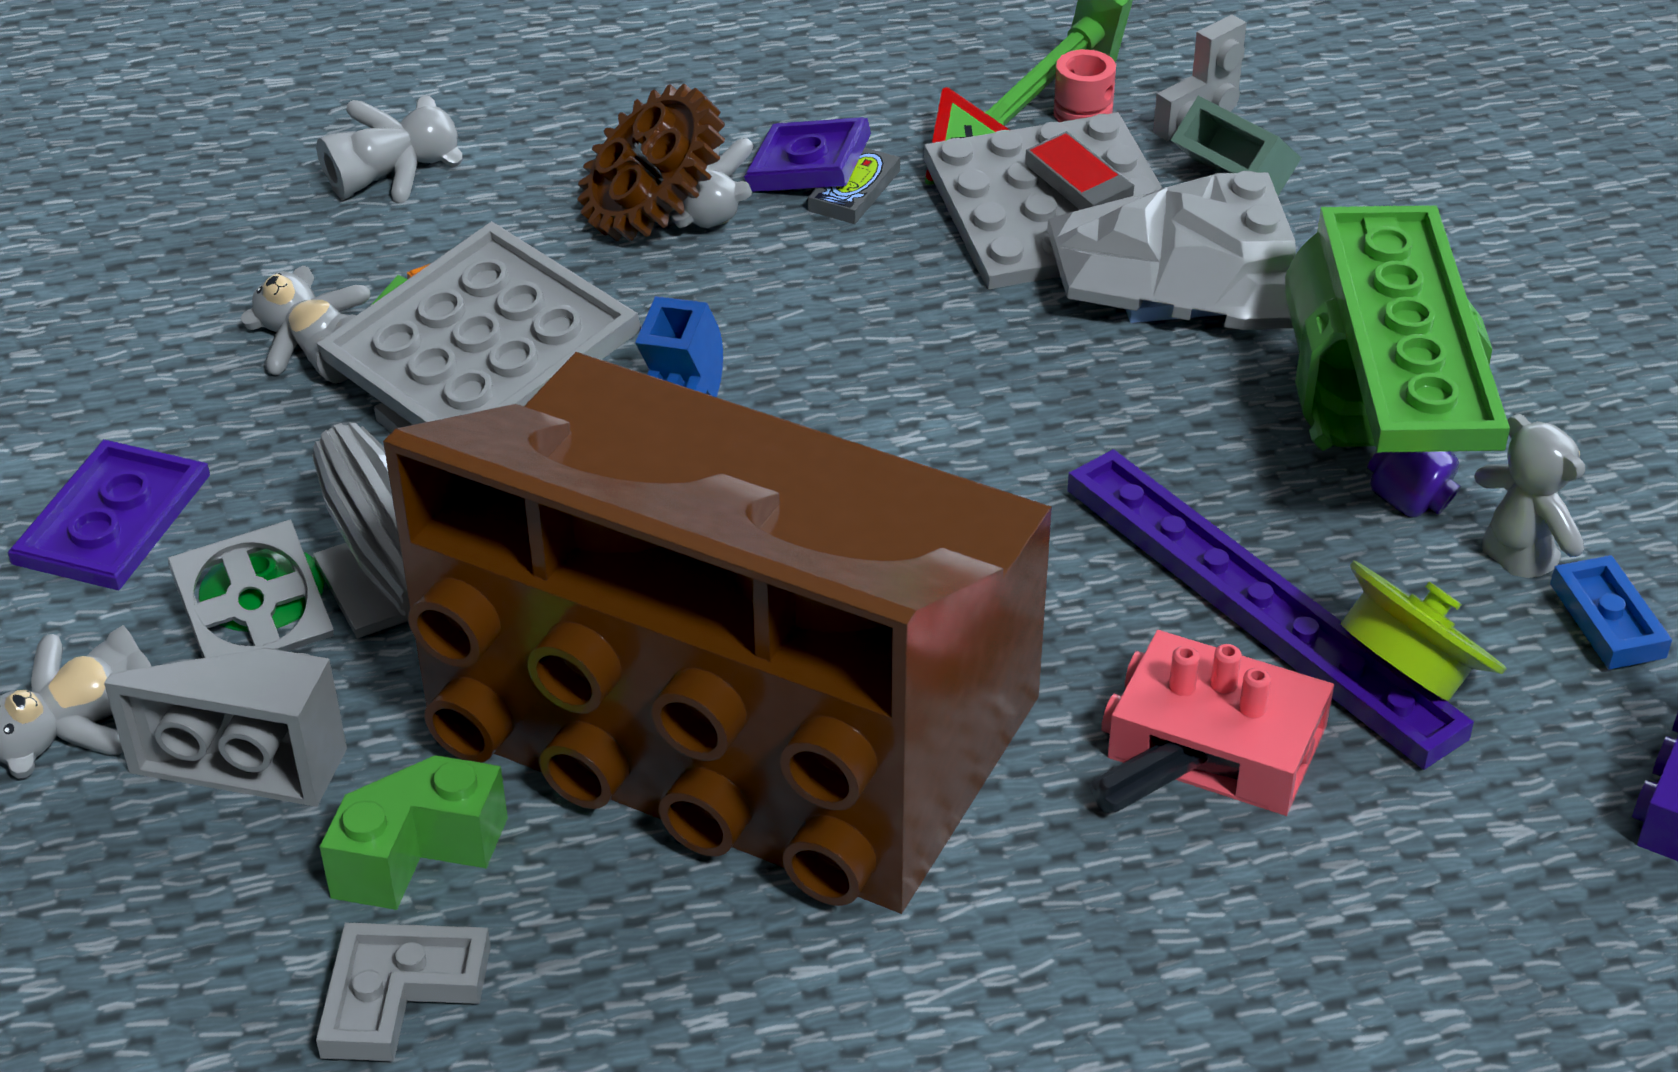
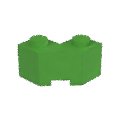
[320,755,508,910]

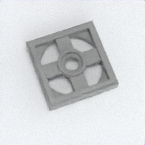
[168,519,334,658]

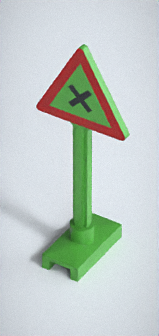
[925,0,1133,185]

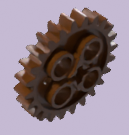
[577,84,725,241]

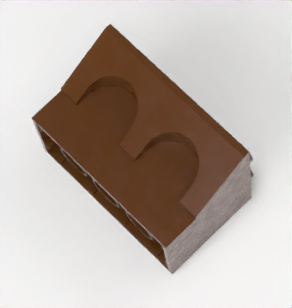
[383,352,1052,914]

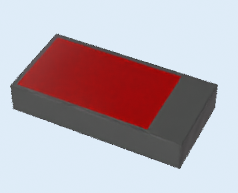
[1025,131,1135,210]

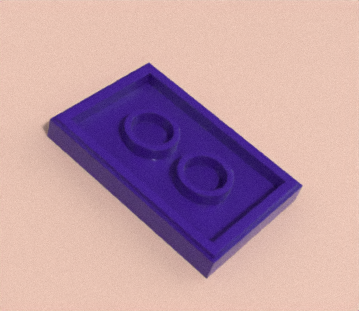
[7,439,210,591]

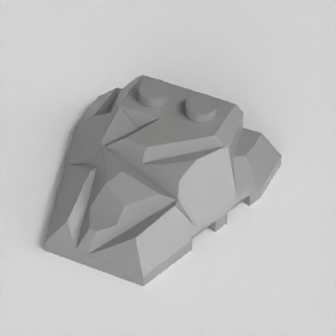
[1047,171,1296,330]

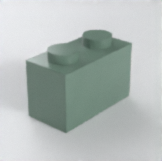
[1171,95,1302,196]

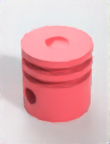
[1053,49,1116,122]

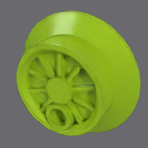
[1340,560,1507,701]

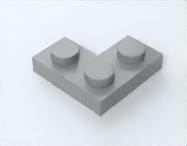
[1153,15,1247,141]
[316,923,491,1061]

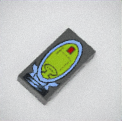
[808,148,900,224]

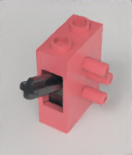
[1090,629,1334,816]

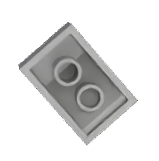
[104,648,347,807]

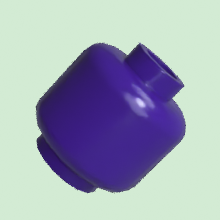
[1367,451,1461,517]

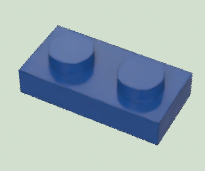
[1550,555,1672,670]

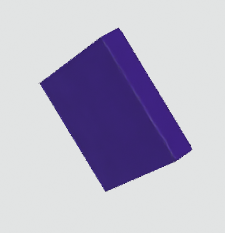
[744,117,871,192]

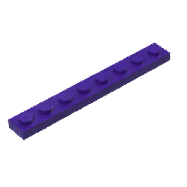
[1067,449,1474,770]

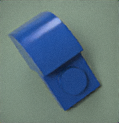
[635,296,723,397]

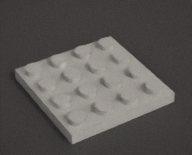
[924,112,1163,289]
[317,221,641,425]

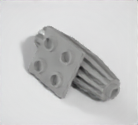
[312,422,410,639]

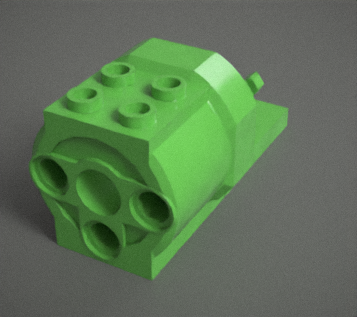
[1285,205,1510,452]

